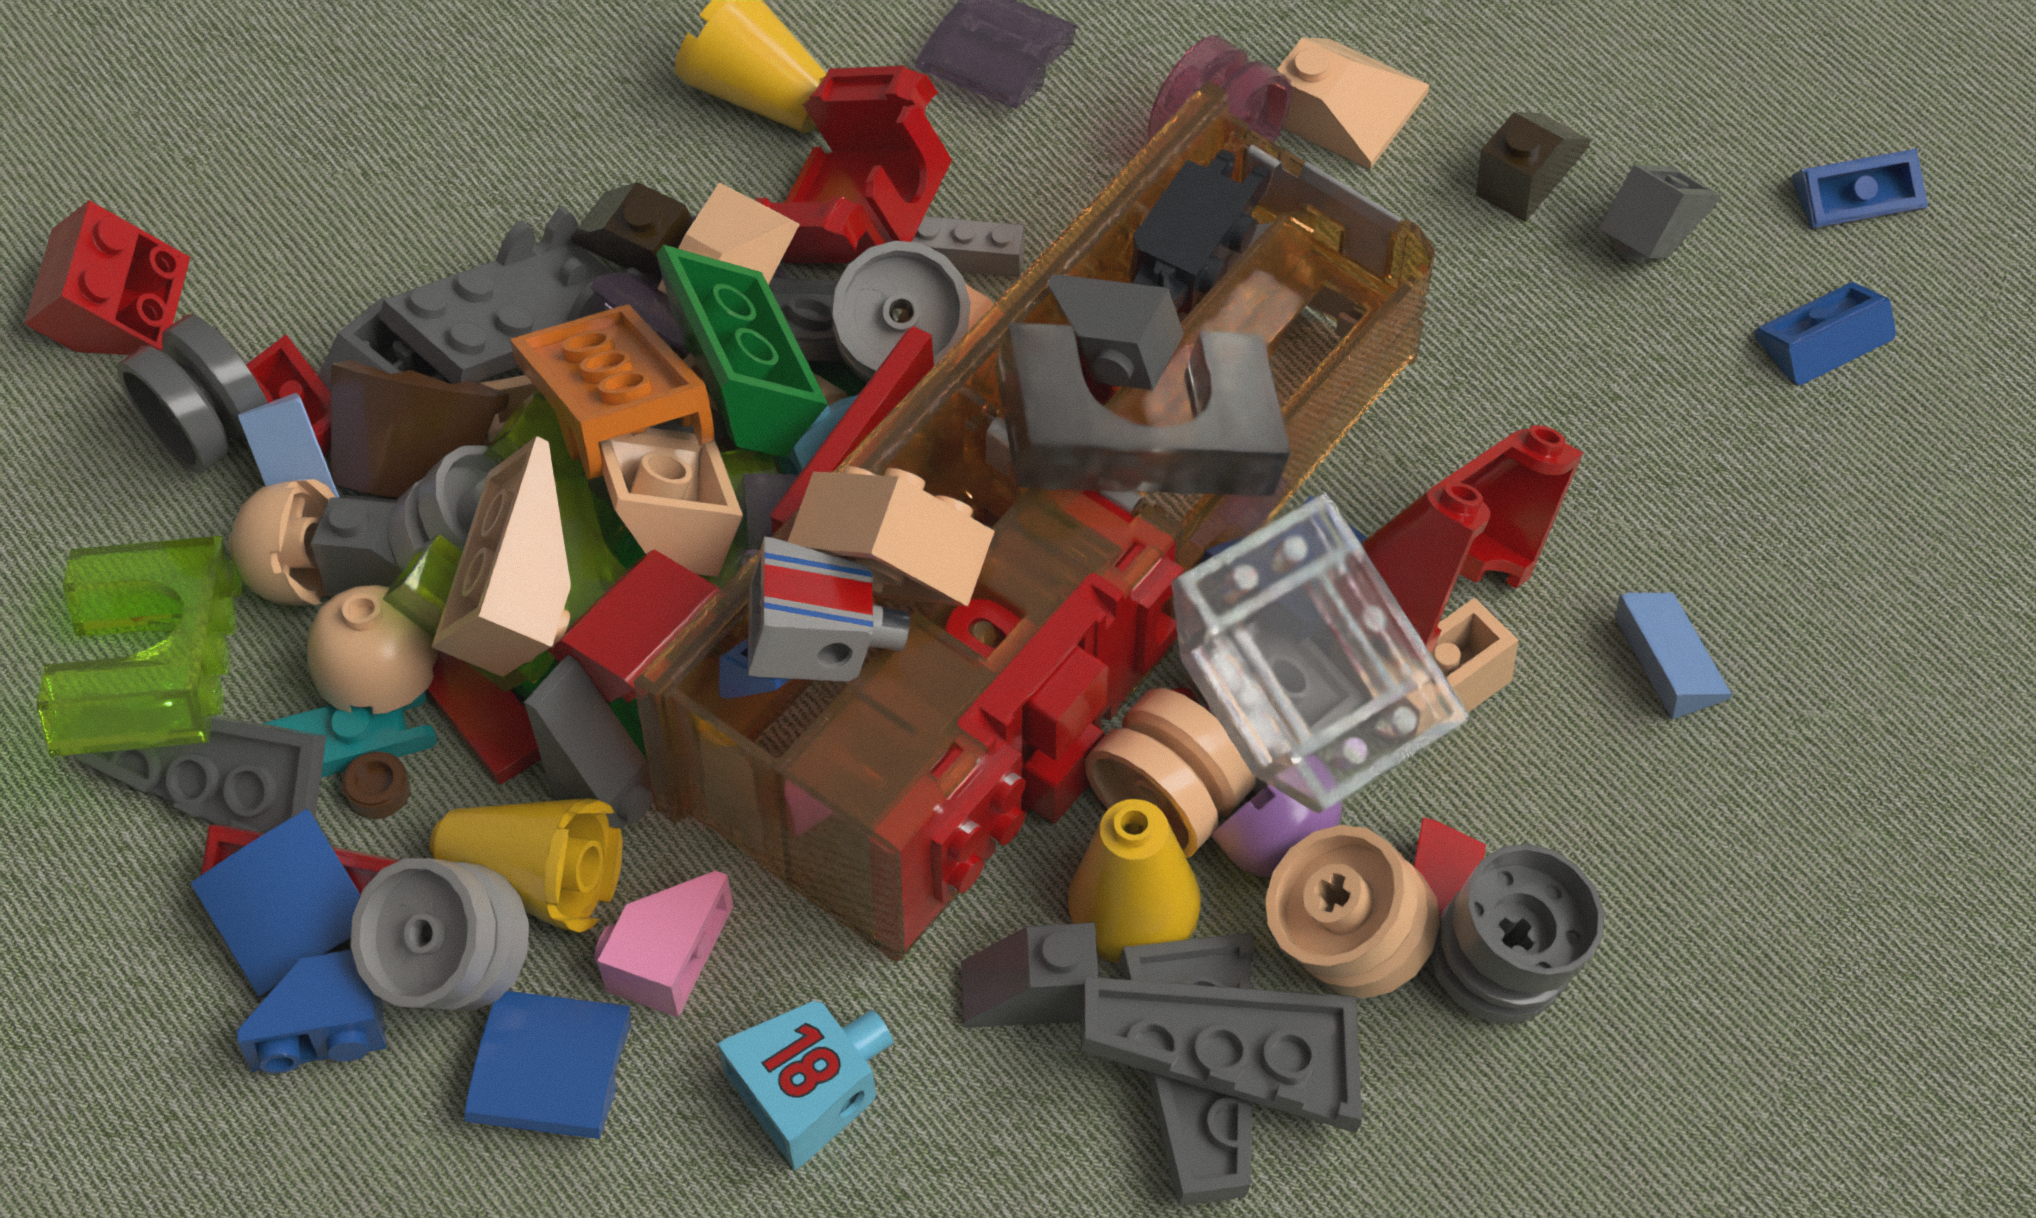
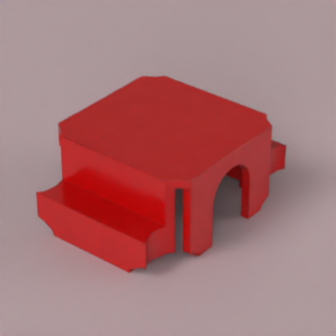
[756,66,952,263]

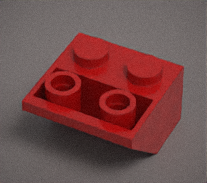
[24,200,191,355]
[548,549,727,704]

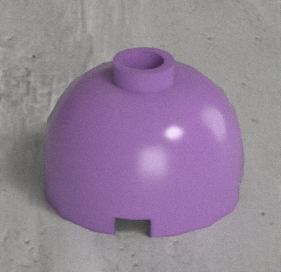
[1210,751,1343,878]

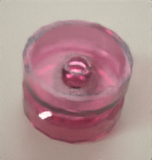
[1147,35,1292,182]

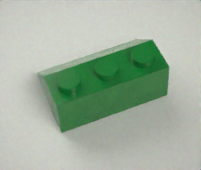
[656,245,828,458]

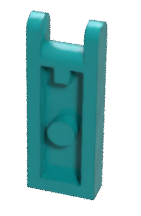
[261,691,437,778]

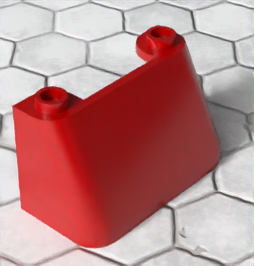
[1319,425,1583,662]

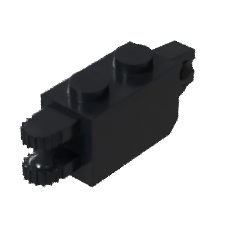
[1129,149,1271,316]

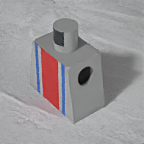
[748,536,910,682]

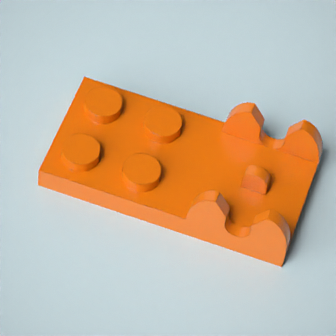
[510,304,714,480]

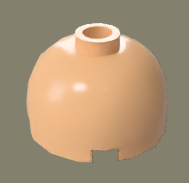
[228,479,336,606]
[307,585,438,714]

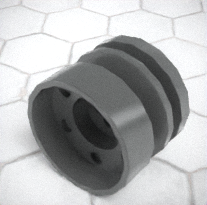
[1430,843,1604,1024]

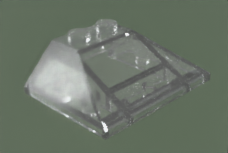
[1172,492,1471,814]

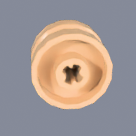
[1084,688,1256,857]
[1265,825,1440,999]

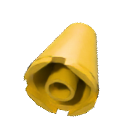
[674,0,827,133]
[430,798,623,933]
[1068,799,1201,963]

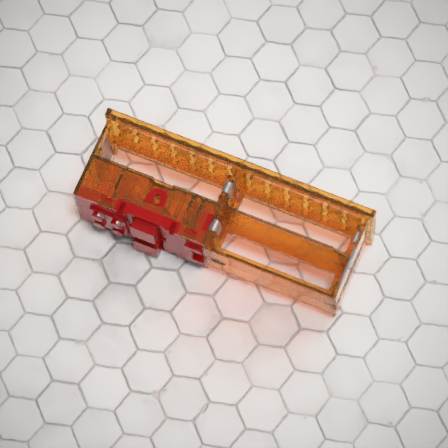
[634,80,1435,962]

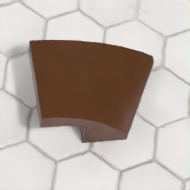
[331,360,509,498]

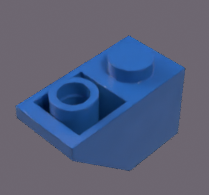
[237,949,387,1073]

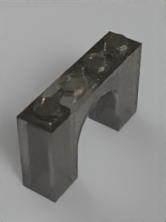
[995,323,1291,497]

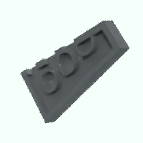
[75,694,326,833]
[1119,932,1253,1206]
[1081,977,1362,1133]

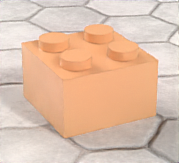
[788,466,994,607]

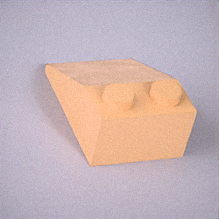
[432,436,571,677]

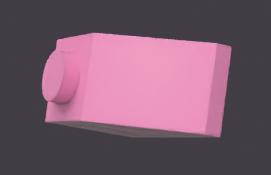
[595,871,734,1017]

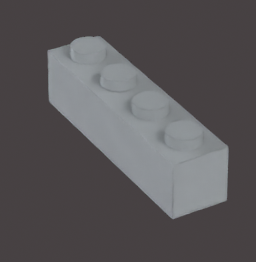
[912,216,1025,277]

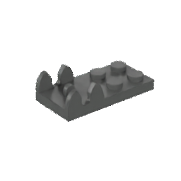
[380,207,648,384]

